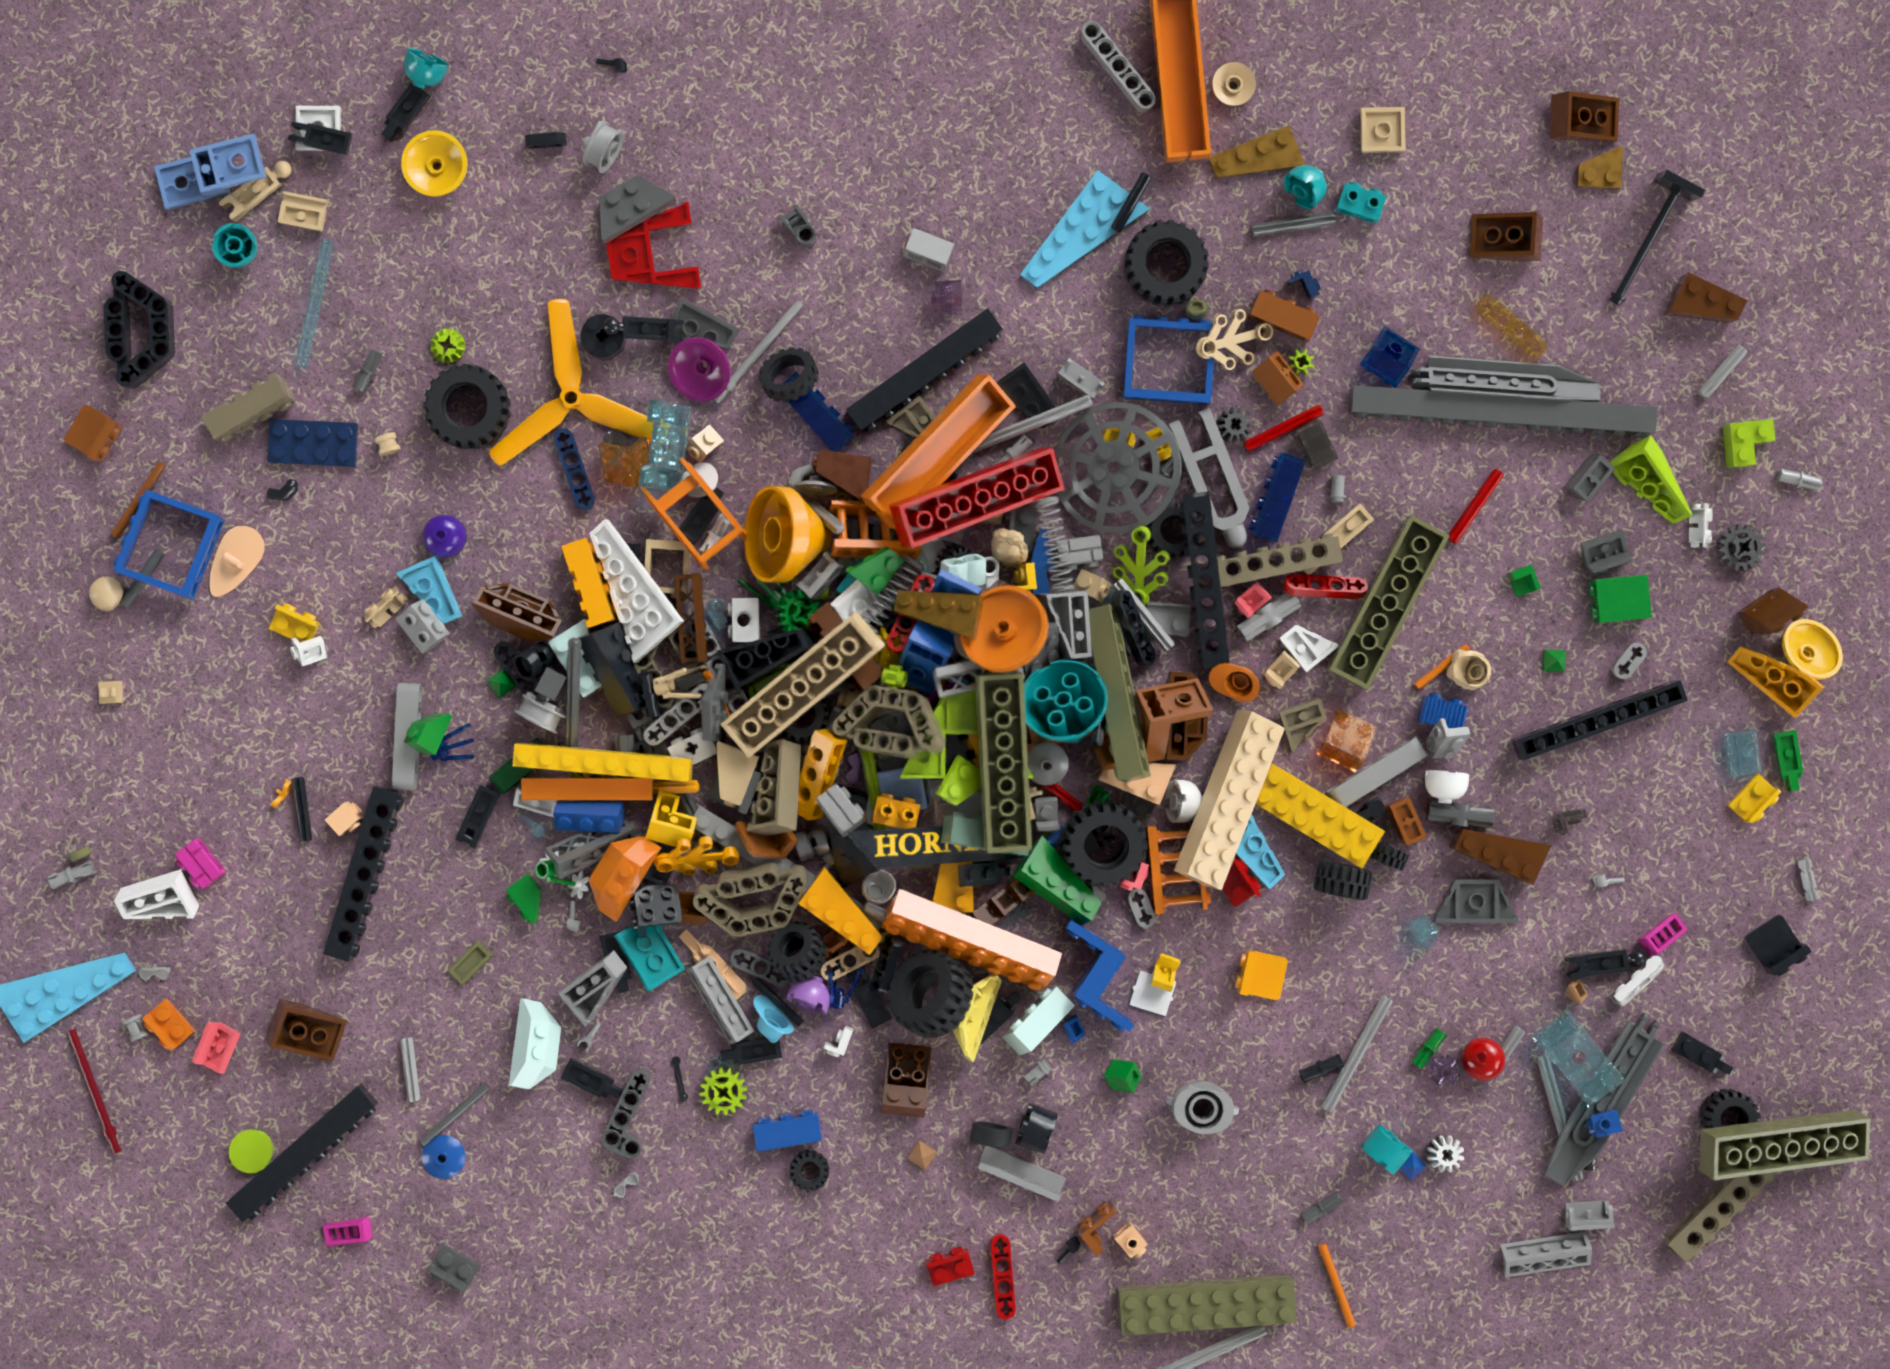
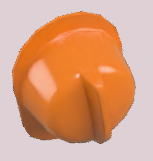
[1209,663,1260,702]

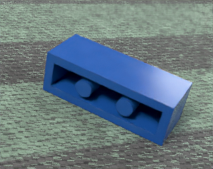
[553,800,625,833]
[753,1109,822,1152]

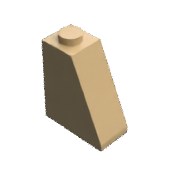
[716,741,760,808]

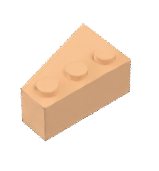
[1097,762,1176,805]

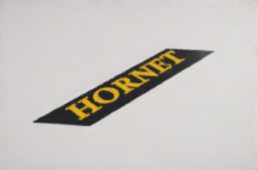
[846,826,1024,868]

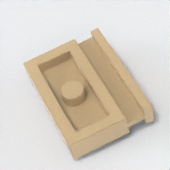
[278,191,329,232]

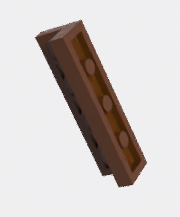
[675,573,708,663]

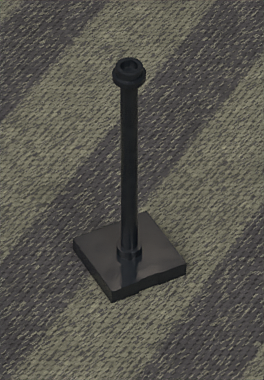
[1609,170,1705,306]

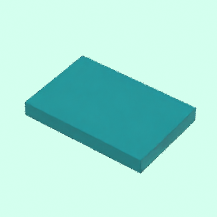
[614,925,685,992]

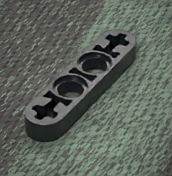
[1112,590,1155,666]

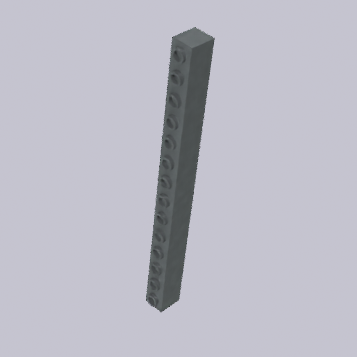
[1349,385,1657,438]

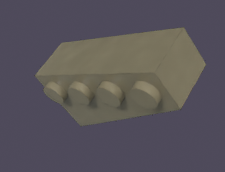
[201,372,296,442]
[747,739,801,836]

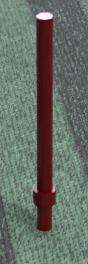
[67,1029,121,1154]

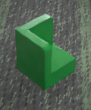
[1507,564,1541,597]
[1104,1059,1142,1093]

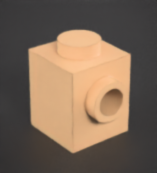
[325,801,363,836]

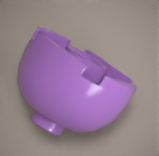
[786,975,831,1015]

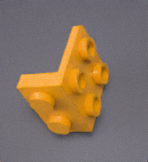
[1235,949,1288,1000]

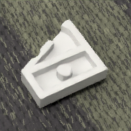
[1278,625,1339,672]

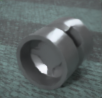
[794,825,831,861]

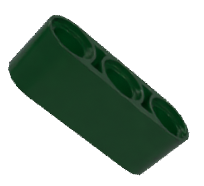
[489,738,543,795]

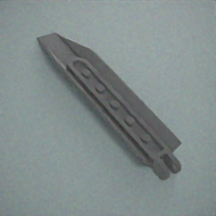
[1410,355,1600,402]
[1544,1012,1665,1186]

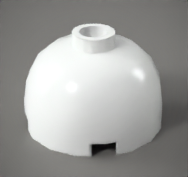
[1425,770,1469,804]
[1165,780,1203,823]

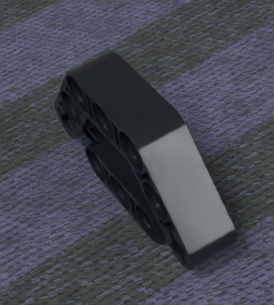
[104,271,175,389]

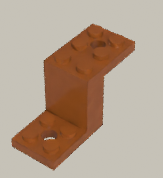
[1089,678,1213,771]

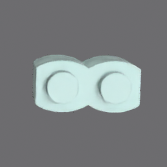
[941,554,986,586]

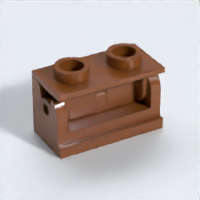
[1251,351,1304,406]
[1385,796,1427,846]

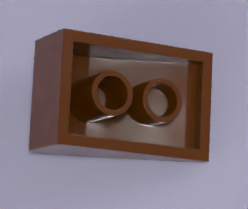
[1550,91,1619,142]
[1470,212,1543,262]
[265,998,347,1062]

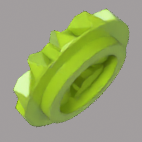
[430,328,465,363]

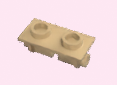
[364,586,407,629]

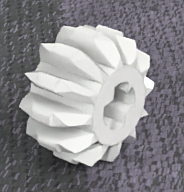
[1427,1135,1464,1172]

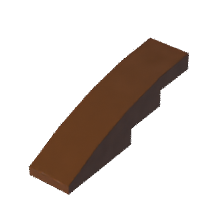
[969,878,1034,925]

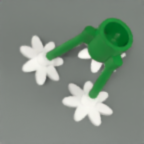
[535,842,589,899]

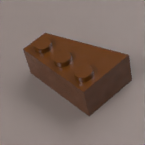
[1663,272,1747,323]

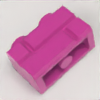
[175,838,226,889]

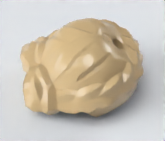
[991,528,1028,567]
[1446,649,1491,690]

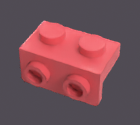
[192,1022,241,1074]

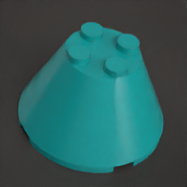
[1024,660,1108,743]

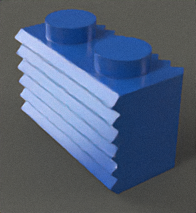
[1417,693,1468,729]

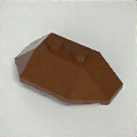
[472,583,562,642]
[1165,672,1209,760]

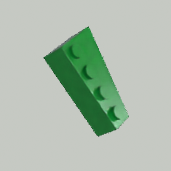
[1012,836,1102,926]

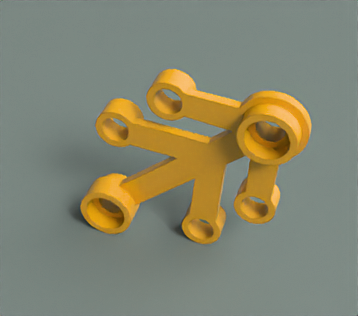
[654,836,739,876]

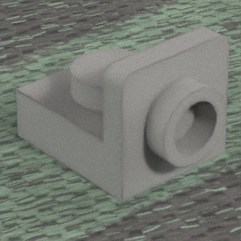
[1035,797,1059,832]

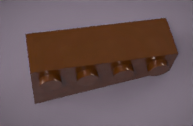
[806,602,883,694]
[1449,828,1552,885]

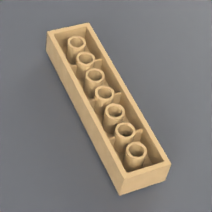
[720,611,885,758]
[1174,709,1285,890]

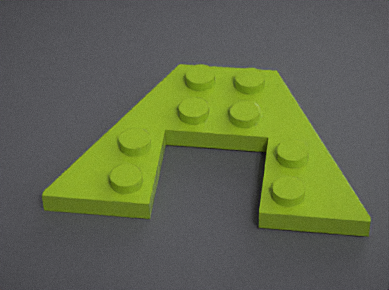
[900,689,1033,778]

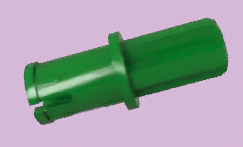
[1412,1027,1447,1069]

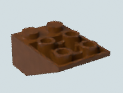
[1737,587,1809,635]
[881,1043,932,1118]

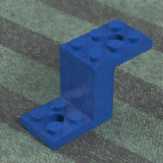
[898,569,981,695]
[1064,917,1134,1032]

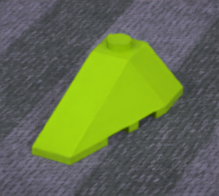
[1609,435,1692,524]

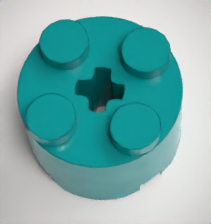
[1360,1124,1413,1175]

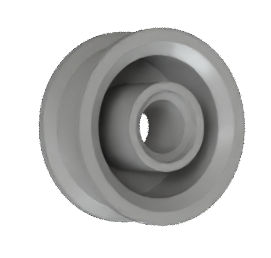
[582,121,625,173]
[514,692,566,734]

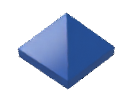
[1063,1016,1085,1044]
[1400,1152,1427,1181]

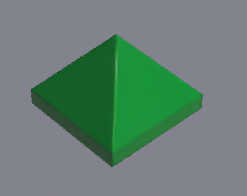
[1543,650,1566,672]
[487,668,517,698]
[1086,785,1111,805]

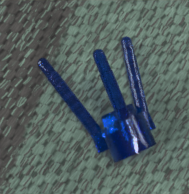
[430,723,475,762]
[828,952,863,1009]

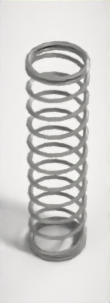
[1035,496,1075,593]
[861,555,923,634]

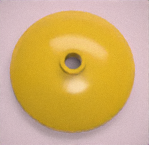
[401,130,468,197]
[1782,619,1843,680]

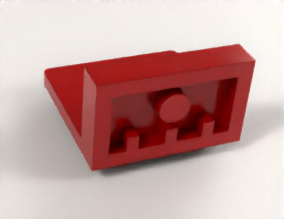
[1222,858,1261,907]

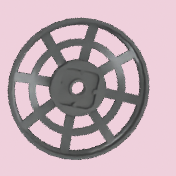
[1055,402,1182,533]

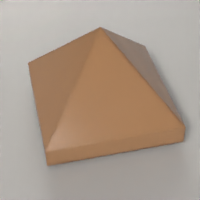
[1566,978,1588,1005]
[907,1140,937,1170]

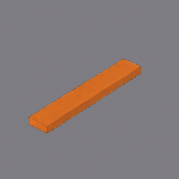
[521,778,653,800]

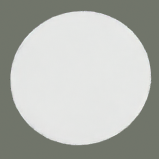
[682,462,718,497]

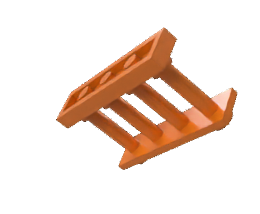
[828,499,922,559]
[1146,826,1211,914]

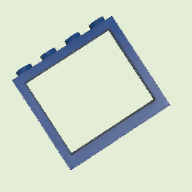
[1122,315,1214,405]
[113,490,225,601]

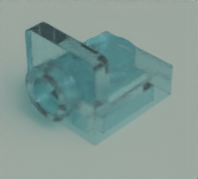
[705,597,728,632]

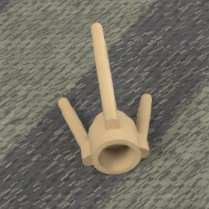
[653,665,706,699]

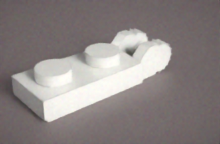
[1614,955,1664,1007]

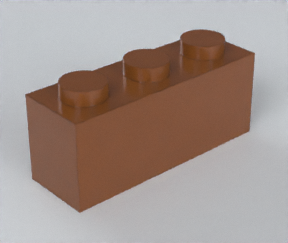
[1248,289,1320,343]

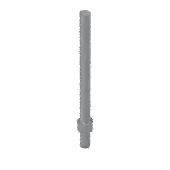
[713,300,804,404]

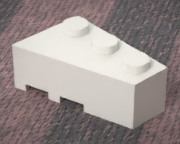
[114,869,199,919]

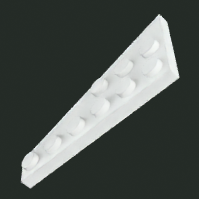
[589,519,684,663]

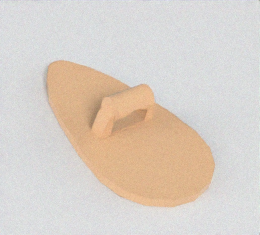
[209,526,265,597]

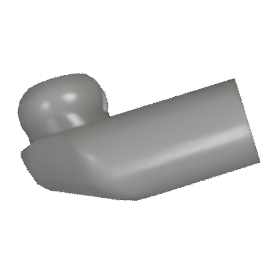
[788,464,815,489]

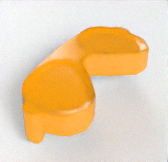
[270,779,292,808]

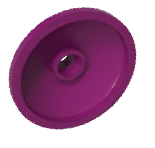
[668,337,731,402]

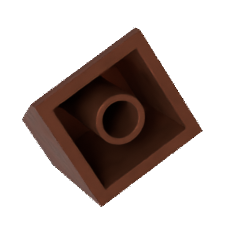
[813,450,872,501]

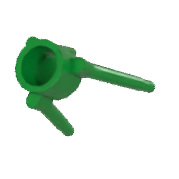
[738,578,787,611]

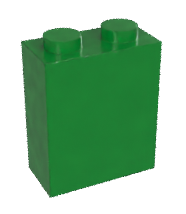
[1588,575,1652,623]

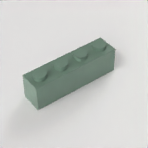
[941,812,1032,856]

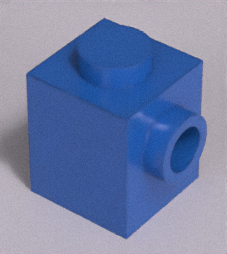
[1586,1109,1623,1138]

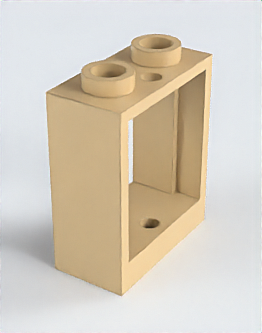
[645,539,692,599]

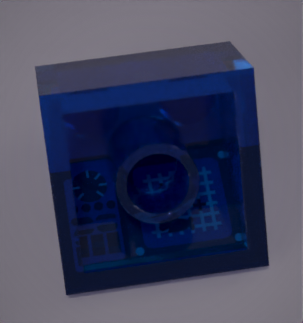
[1359,325,1420,388]

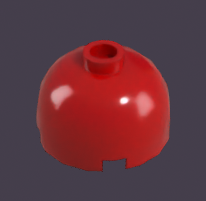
[1461,1037,1506,1081]

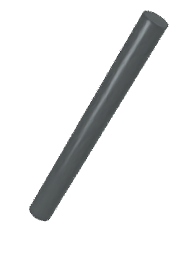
[419,1082,491,1146]

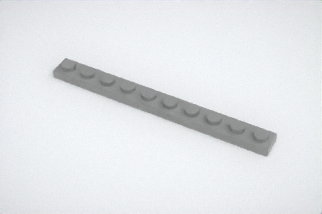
[693,806,883,930]

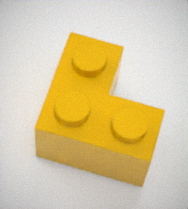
[645,790,697,847]

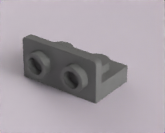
[1005,507,1037,552]
[427,1243,481,1292]

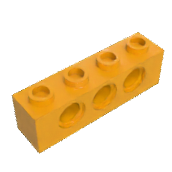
[797,729,847,821]

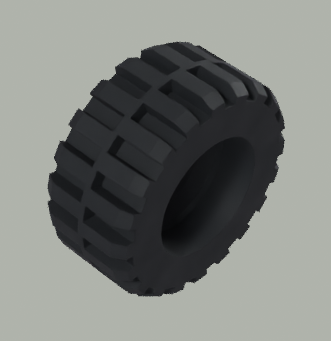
[1124,219,1209,307]
[423,364,511,450]
[1061,799,1147,887]
[888,949,973,1038]

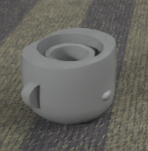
[1166,1080,1239,1134]

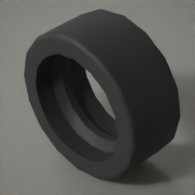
[970,1121,1013,1148]

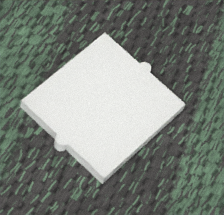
[1129,971,1176,1016]

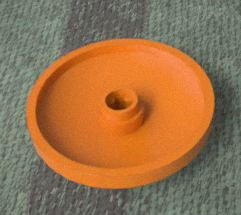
[960,586,1048,672]

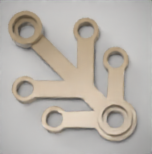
[1196,309,1273,370]

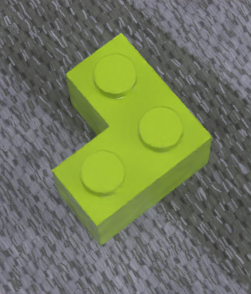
[1723,419,1775,469]

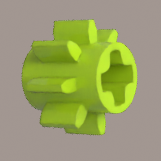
[1288,349,1315,376]
[881,664,908,689]

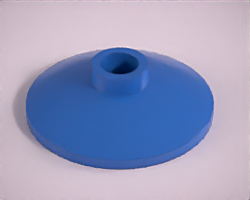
[422,1135,466,1179]

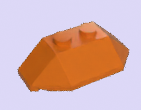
[589,836,661,922]

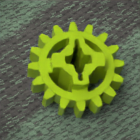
[700,1067,748,1116]

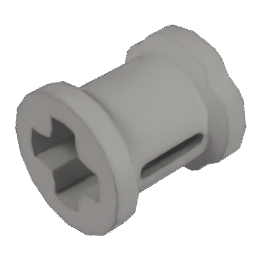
[122,1014,150,1042]

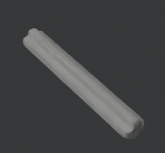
[1113,579,1175,651]

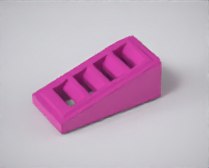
[1638,912,1688,956]
[322,1217,372,1246]

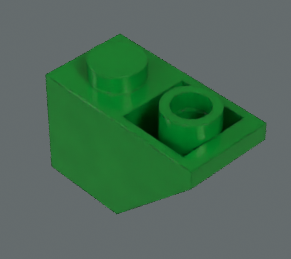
[506,873,543,925]

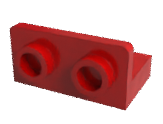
[926,1246,975,1287]

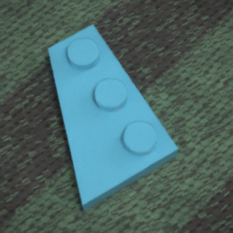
[396,556,462,624]

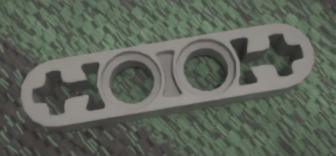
[644,683,708,745]

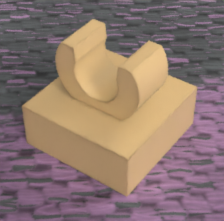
[98,681,123,704]

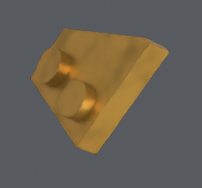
[1576,146,1624,189]

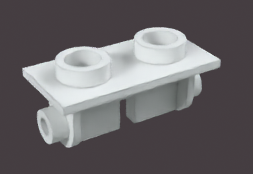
[1688,503,1713,548]

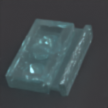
[1723,730,1762,777]

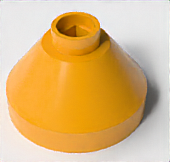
[744,486,832,583]

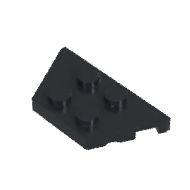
[827,818,878,888]

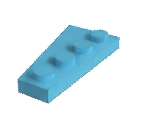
[1236,814,1285,890]

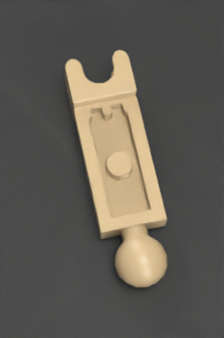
[219,161,292,222]

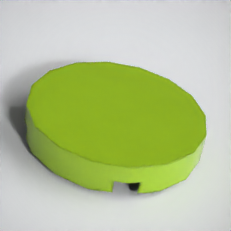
[229,1129,274,1173]

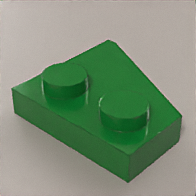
[846,546,905,595]

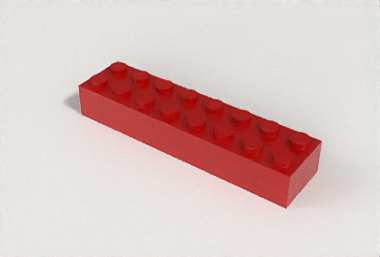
[889,447,1065,548]

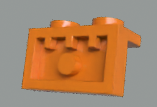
[142,999,196,1051]

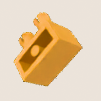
[871,793,920,828]

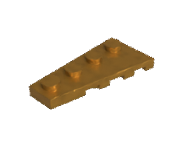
[1208,125,1305,178]
[894,590,984,640]

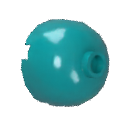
[403,48,448,89]
[1283,165,1327,209]
[212,223,258,268]

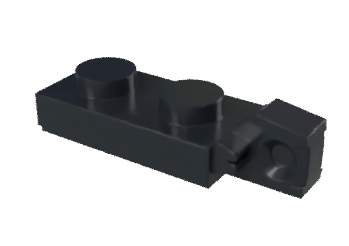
[381,82,430,142]
[679,487,724,545]
[958,862,1010,887]
[599,931,631,993]
[981,991,1021,1044]
[1671,1031,1734,1075]
[720,1037,782,1065]
[561,1058,623,1099]

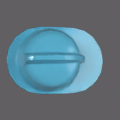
[753,995,794,1043]

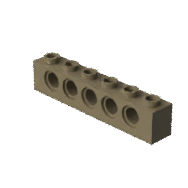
[1218,533,1343,587]
[1663,1172,1777,1263]

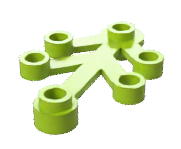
[1113,526,1170,606]

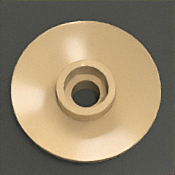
[1212,62,1256,106]

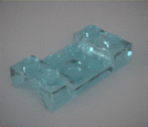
[639,399,691,492]
[1533,1010,1625,1107]

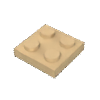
[1360,107,1406,153]

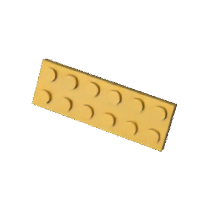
[1255,763,1385,869]

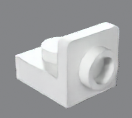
[290,636,327,666]
[824,1026,854,1057]

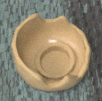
[89,576,124,611]

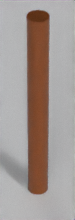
[110,461,166,538]

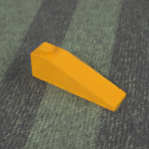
[1727,645,1824,719]

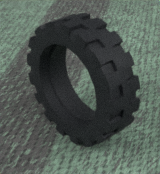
[758,347,819,402]

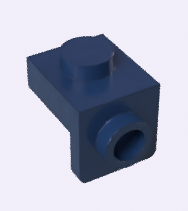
[1287,269,1321,300]

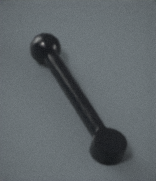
[672,1056,688,1101]

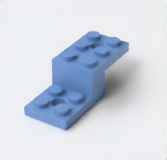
[154,133,267,210]

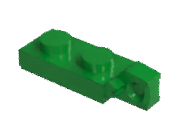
[1772,730,1804,791]

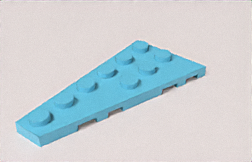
[1020,170,1150,288]
[0,953,136,1043]

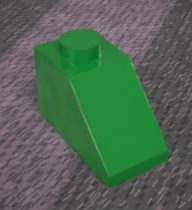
[404,713,452,755]

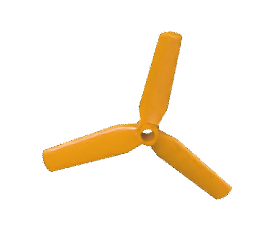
[489,299,667,466]

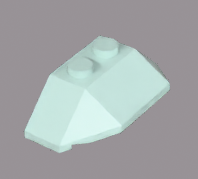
[509,998,561,1089]

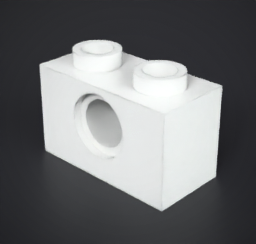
[728,598,760,642]

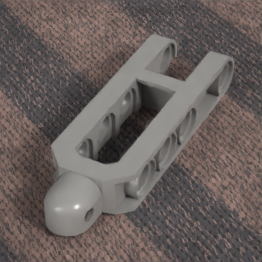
[1168,408,1250,548]

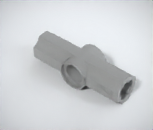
[1236,593,1301,642]

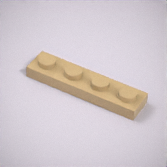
[1293,504,1374,575]

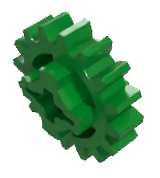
[775,590,820,632]

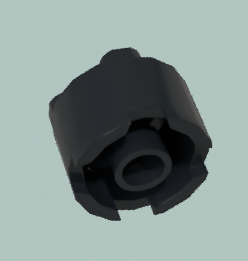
[580,314,627,361]
[1015,1103,1058,1154]

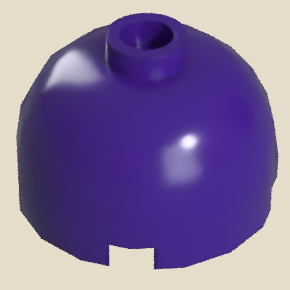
[422,515,467,558]

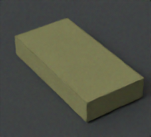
[447,940,494,986]

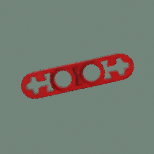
[886,574,934,654]
[1283,574,1368,599]
[990,1233,1016,1320]

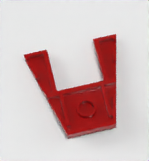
[606,202,702,289]

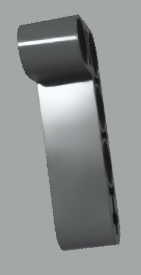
[601,1067,652,1159]

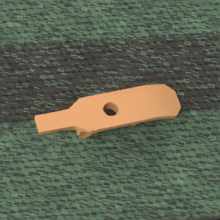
[679,929,746,1000]

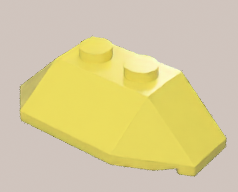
[952,974,1002,1062]

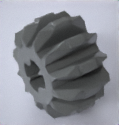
[1217,406,1253,444]

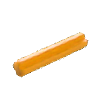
[653,780,700,794]

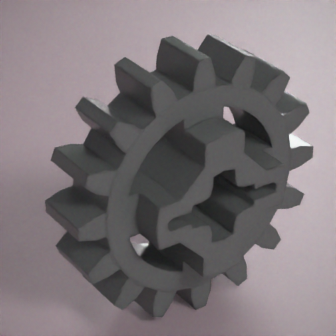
[1716,524,1766,571]

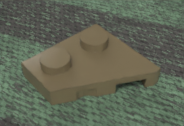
[887,396,936,438]
[1278,697,1327,751]

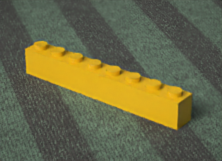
[513,743,693,782]

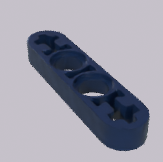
[554,428,596,510]

